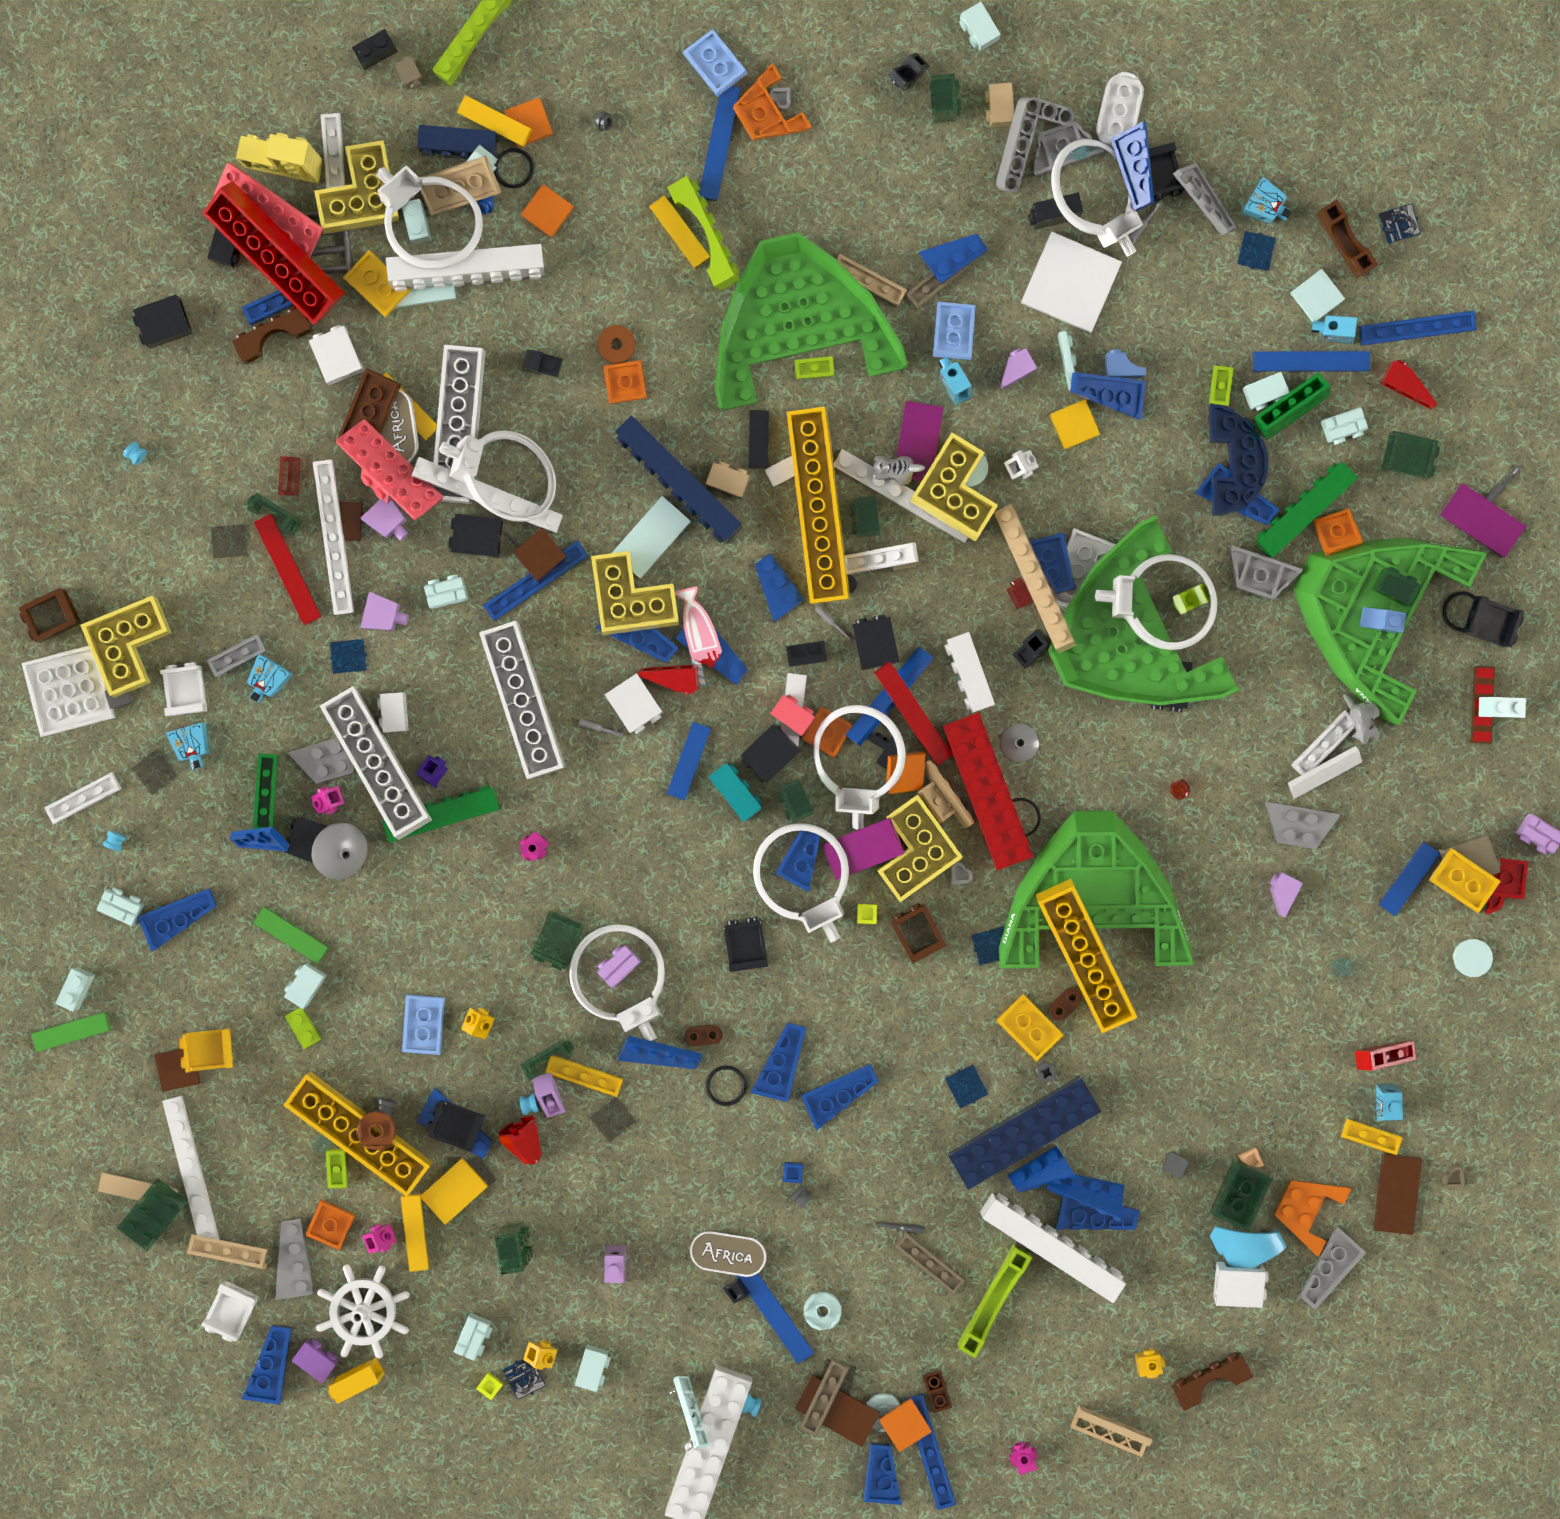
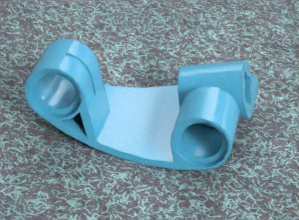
[1210,1226,1286,1268]

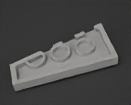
[1173,163,1236,236]
[275,1218,314,1300]
[1299,1226,1366,1310]

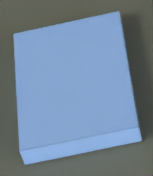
[683,29,748,97]
[933,302,976,360]
[402,994,445,1055]

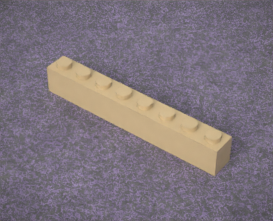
[994,504,1076,653]

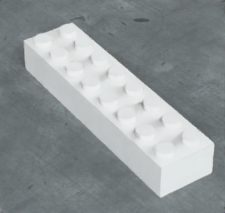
[386,244,545,292]
[432,345,486,504]
[479,621,565,779]
[320,686,432,840]
[980,1193,1126,1304]
[665,1364,752,1519]

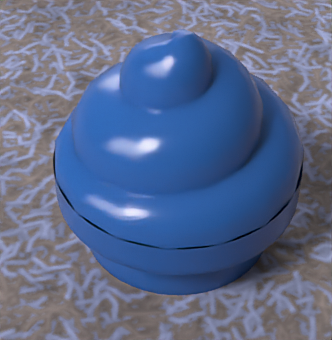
[476,196,494,215]

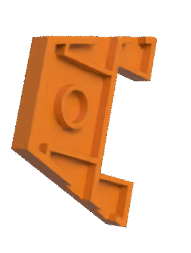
[733,63,812,141]
[1274,1180,1351,1257]

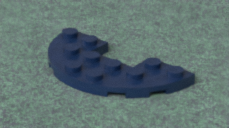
[1209,403,1269,516]

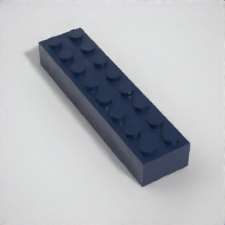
[615,415,743,544]
[947,1076,1101,1190]

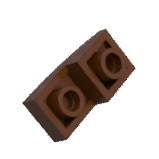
[922,1370,952,1413]

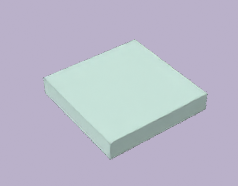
[1290,269,1345,322]

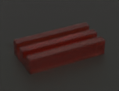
[278,456,301,496]

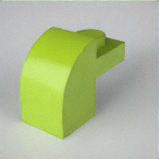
[1173,582,1210,615]

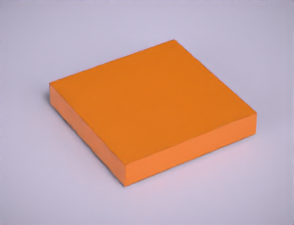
[504,97,554,148]
[520,184,574,238]
[603,360,647,404]
[1312,508,1363,556]
[802,706,853,758]
[886,752,925,794]
[305,1199,356,1251]
[879,1398,932,1452]

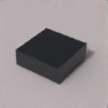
[723,1277,750,1304]

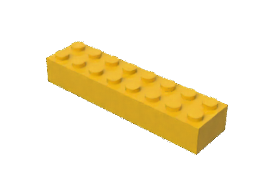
[1036,879,1137,1033]
[283,1071,433,1197]

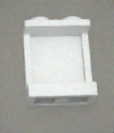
[309,325,365,386]
[160,662,207,716]
[605,673,663,734]
[1213,1262,1269,1308]
[201,1280,259,1342]

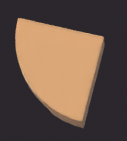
[1238,1148,1264,1167]

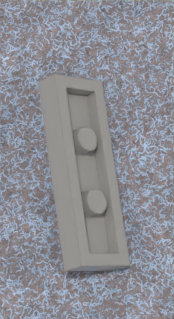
[207,634,268,678]

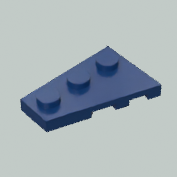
[918,234,988,284]
[1030,533,1076,594]
[755,554,805,622]
[230,827,290,852]
[776,830,820,892]
[1008,1146,1077,1193]
[863,1442,902,1505]

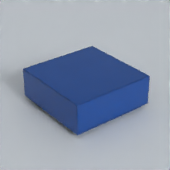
[783,1162,803,1184]

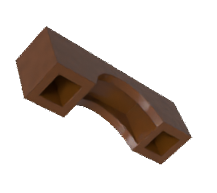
[1316,200,1378,279]
[232,307,314,364]
[1172,1352,1253,1411]

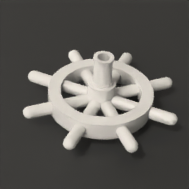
[316,1264,410,1359]

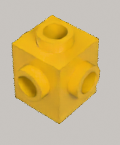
[461,1007,495,1039]
[523,1340,557,1370]
[1135,1348,1165,1378]

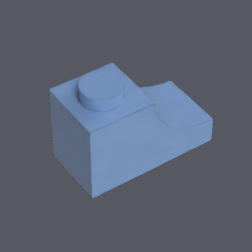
[1105,349,1146,378]
[1359,607,1406,634]

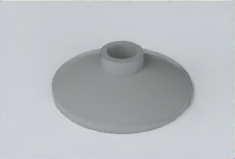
[1000,724,1039,762]

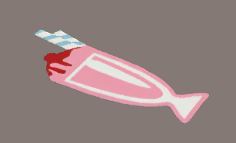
[675,586,722,685]

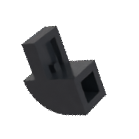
[888,52,930,91]
[521,349,563,378]
[1012,629,1051,669]
[867,732,898,769]

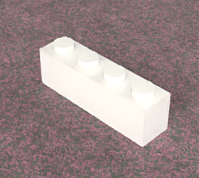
[944,632,995,713]

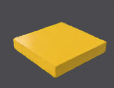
[1050,399,1100,450]

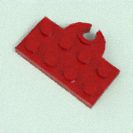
[1474,858,1529,914]

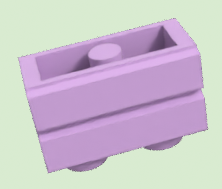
[1516,814,1560,855]
[597,944,641,988]

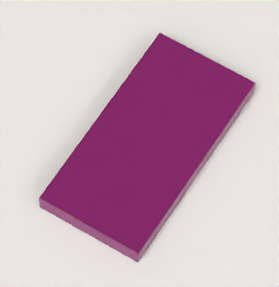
[896,401,944,482]
[1439,483,1526,558]
[822,817,905,880]

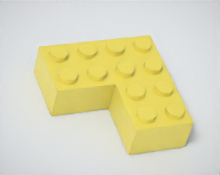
[236,133,324,184]
[314,140,399,234]
[910,433,998,542]
[591,551,679,636]
[80,596,172,698]
[877,794,963,902]

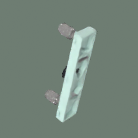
[668,1376,710,1451]

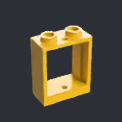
[328,1357,385,1404]

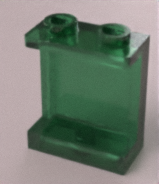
[1381,430,1440,481]
[247,492,303,537]
[531,911,585,971]
[520,1038,574,1081]

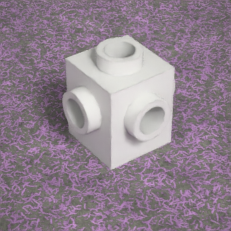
[1004,450,1039,480]

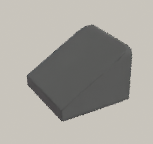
[104,690,132,709]
[1162,1151,1189,1178]

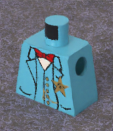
[1242,177,1292,224]
[1311,316,1357,344]
[938,358,972,405]
[247,654,293,703]
[166,723,209,770]
[1376,1084,1403,1121]

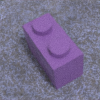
[292,1338,339,1383]

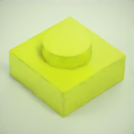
[857,904,877,924]
[476,1372,503,1400]

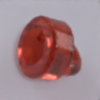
[1170,779,1190,800]

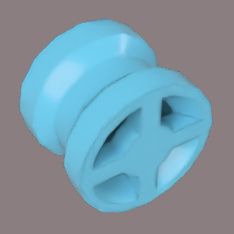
[123,441,148,466]
[103,830,127,852]
[520,1093,539,1115]
[742,1394,762,1417]

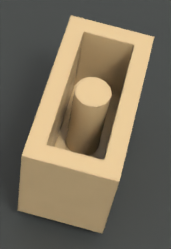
[984,82,1014,127]
[706,461,750,499]

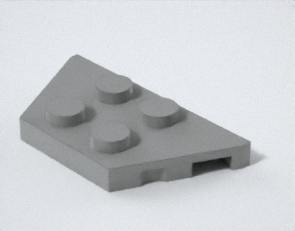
[1033,121,1104,177]
[1230,545,1303,600]
[289,737,355,784]
[1265,802,1340,849]

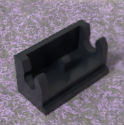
[786,641,827,667]

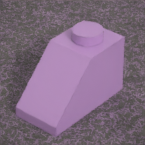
[1000,348,1037,389]
[1270,872,1303,917]
[532,1072,565,1118]

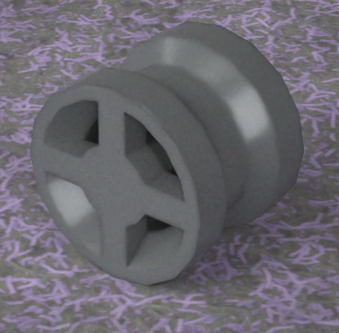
[1036,1062,1056,1082]
[374,1097,396,1117]
[789,1184,813,1208]

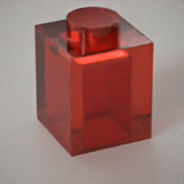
[1006,578,1033,609]

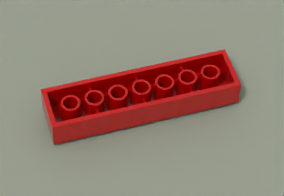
[202,181,345,325]
[942,712,1033,870]

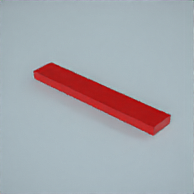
[254,514,322,625]
[873,662,953,766]

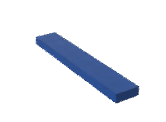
[699,86,741,201]
[1359,311,1477,346]
[1253,351,1370,372]
[483,540,589,621]
[846,647,934,747]
[736,1273,814,1364]
[904,1393,956,1510]

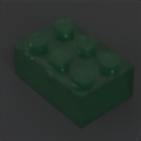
[1210,1159,1272,1232]
[117,1178,188,1251]
[495,1222,533,1275]

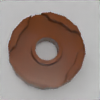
[597,325,636,364]
[357,1111,396,1150]

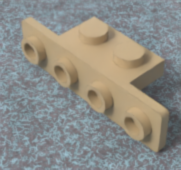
[917,760,975,828]

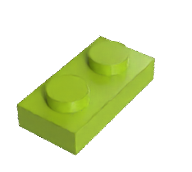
[795,356,835,380]
[1208,365,1234,407]
[285,1008,321,1049]
[326,1149,348,1188]

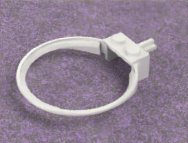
[1051,139,1143,257]
[376,165,483,269]
[439,430,556,522]
[1095,554,1217,650]
[813,705,906,830]
[753,823,849,943]
[570,924,665,1041]

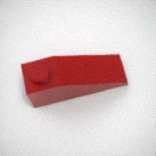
[1380,360,1437,410]
[638,664,700,694]
[1355,1040,1417,1071]

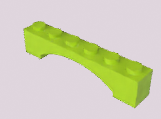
[432,0,513,87]
[667,176,740,291]
[957,1244,1032,1358]

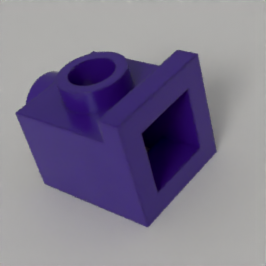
[416,755,448,789]

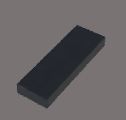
[748,410,769,469]

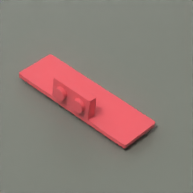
[214,162,323,257]
[336,419,443,520]

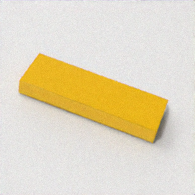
[1341,1119,1403,1155]

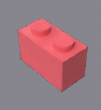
[770,694,815,736]

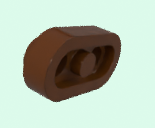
[1049,987,1082,1021]
[684,1025,723,1046]

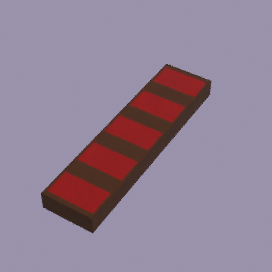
[1471,666,1495,744]

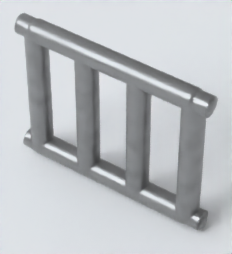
[300,209,352,274]

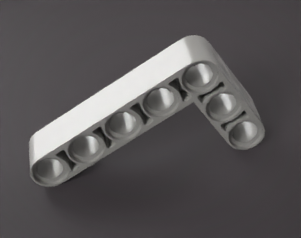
[996,97,1074,193]

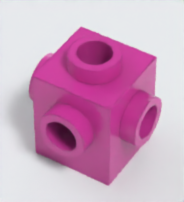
[311,786,345,815]
[519,831,551,862]
[362,1223,397,1253]
[1009,1441,1038,1475]

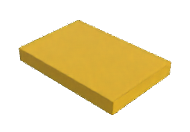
[343,250,411,318]
[1429,848,1501,913]
[996,994,1064,1062]
[421,1157,488,1225]

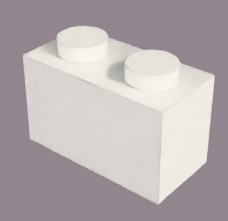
[377,692,409,733]

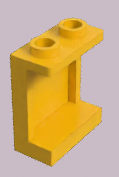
[179,1028,234,1073]

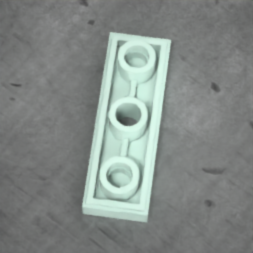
[1057,331,1077,391]

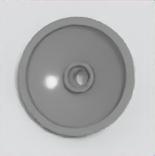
[312,822,367,879]

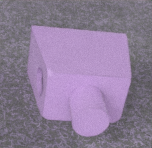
[361,499,408,541]
[361,592,409,631]
[604,1245,626,1283]

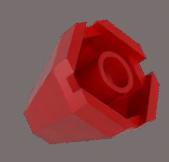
[498,1115,542,1165]

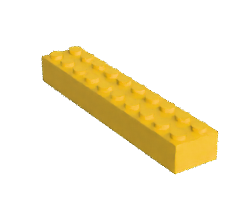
[787,407,850,605]

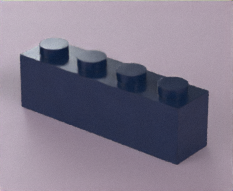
[417,125,498,160]

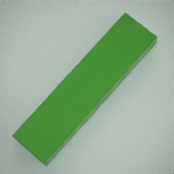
[254,907,329,964]
[31,1012,111,1052]

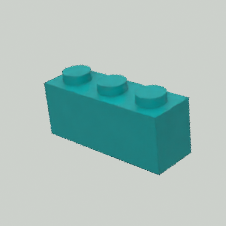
[709,763,763,822]

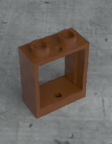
[19,588,81,643]
[891,903,947,964]

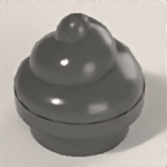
[593,111,613,131]

